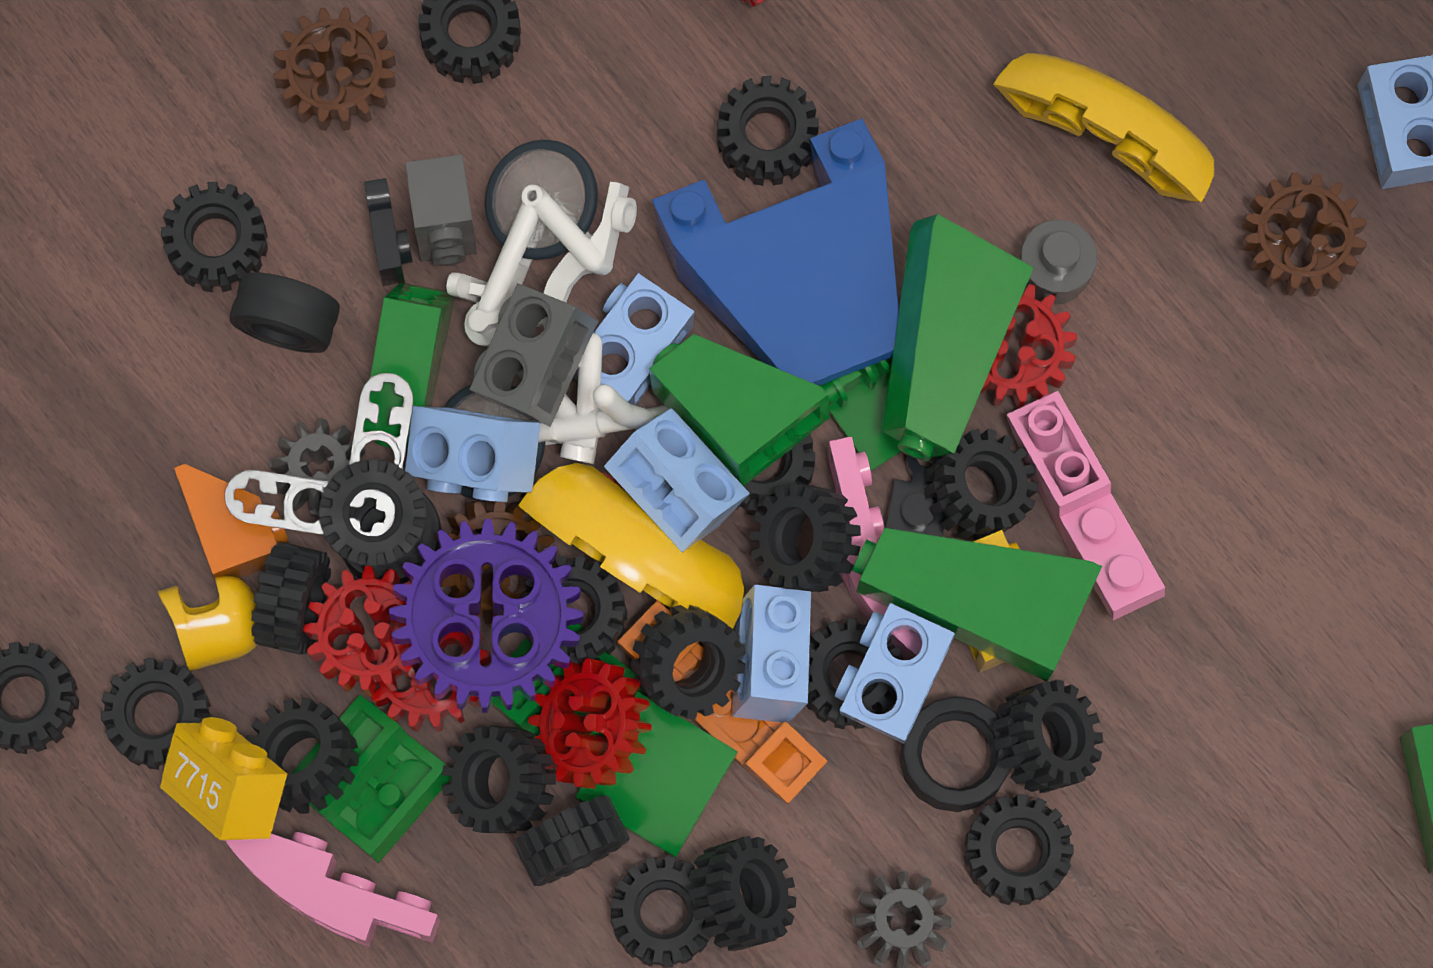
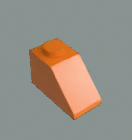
[174,464,289,579]

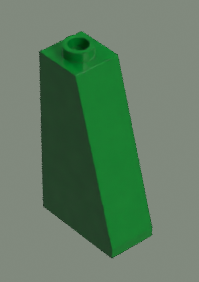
[882,214,1034,461]
[852,528,1102,681]

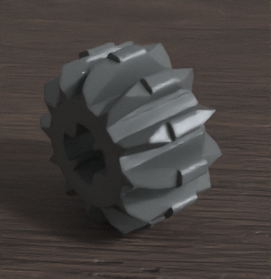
[269,418,366,518]
[852,870,953,968]

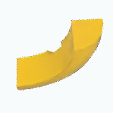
[993,53,1214,203]
[518,463,744,629]

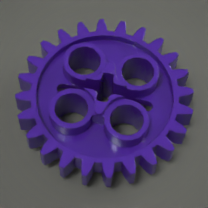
[389,519,583,713]

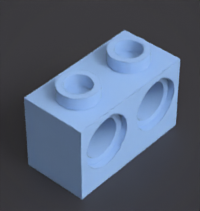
[1357,55,1433,189]
[573,273,694,405]
[405,406,541,502]
[604,408,750,553]
[732,585,811,723]
[834,603,955,744]

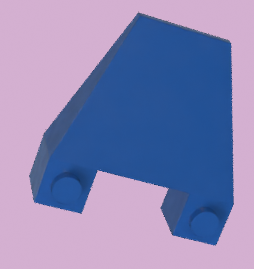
[652,118,899,386]

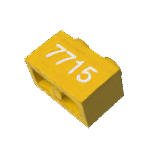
[160,717,287,840]

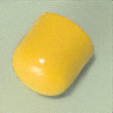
[158,576,258,672]

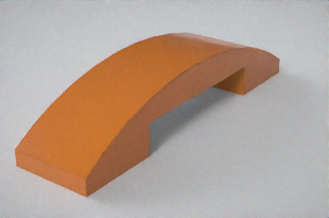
[617,600,828,804]

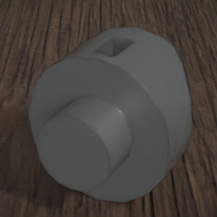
[1019,220,1097,305]

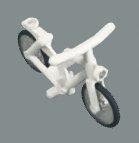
[444,139,669,502]

